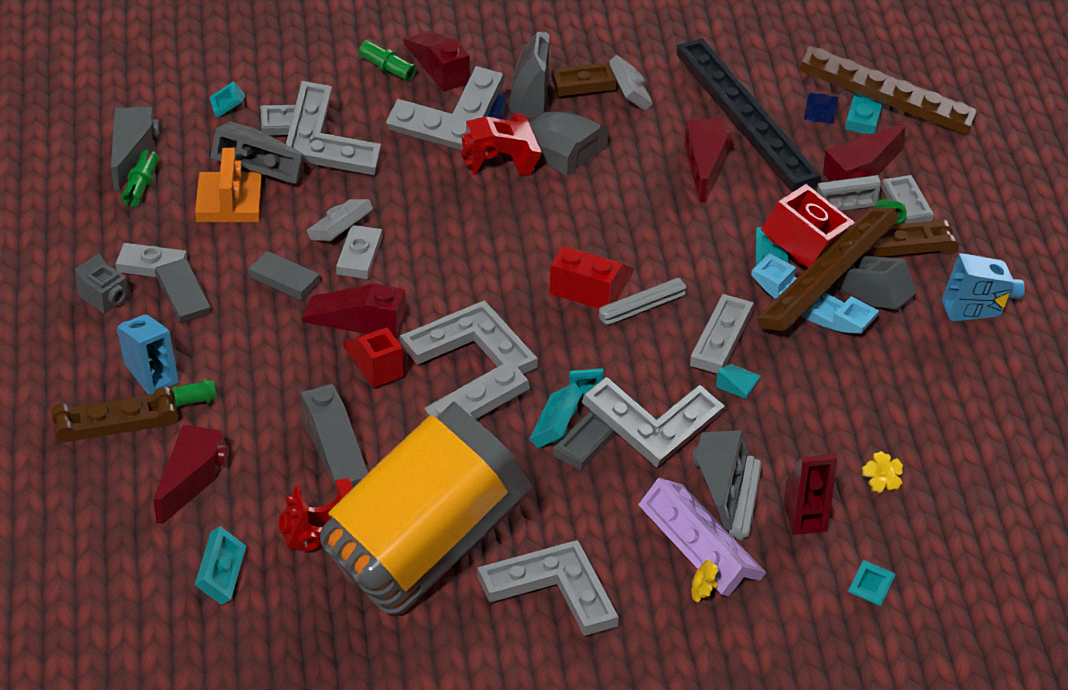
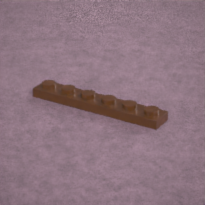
[799,45,977,135]
[757,207,899,331]

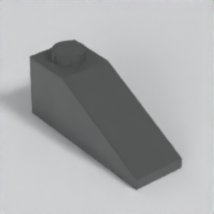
[111,107,159,191]
[210,121,304,184]
[833,256,916,310]
[300,384,368,488]
[693,430,749,530]

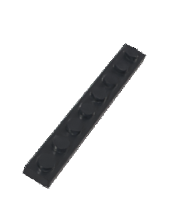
[676,38,821,192]

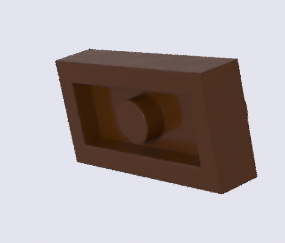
[551,62,616,97]

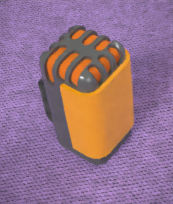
[320,401,533,615]

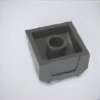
[509,32,550,119]
[529,111,608,176]

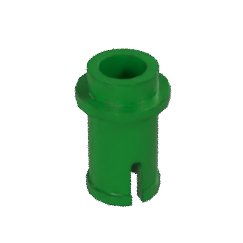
[874,199,907,225]
[172,378,216,408]

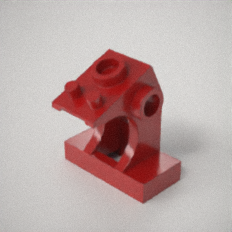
[460,113,542,176]
[278,478,353,552]

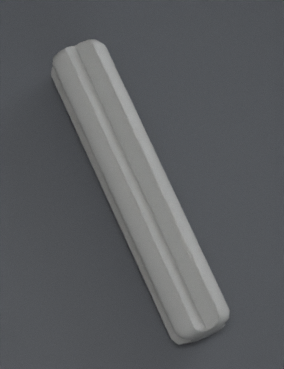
[598,278,686,325]
[729,456,762,541]

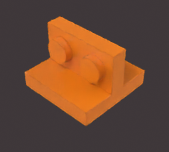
[195,148,262,222]

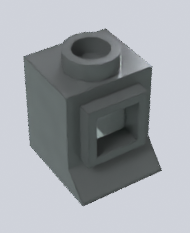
[75,253,129,314]

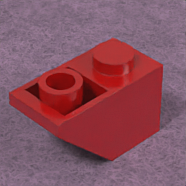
[343,327,403,388]

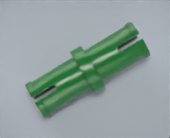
[358,40,417,82]
[120,150,159,207]

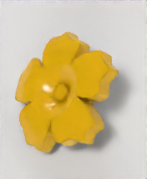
[861,451,903,494]
[691,559,719,602]

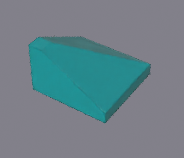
[209,81,245,118]
[716,364,761,399]
[569,368,603,398]
[848,560,896,607]

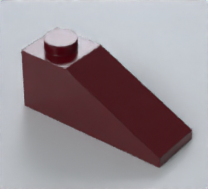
[403,31,470,92]
[684,118,731,203]
[823,124,906,182]
[302,283,406,340]
[153,425,229,524]
[783,453,838,535]

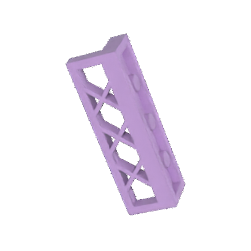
[638,478,766,596]

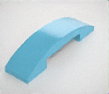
[751,253,879,333]

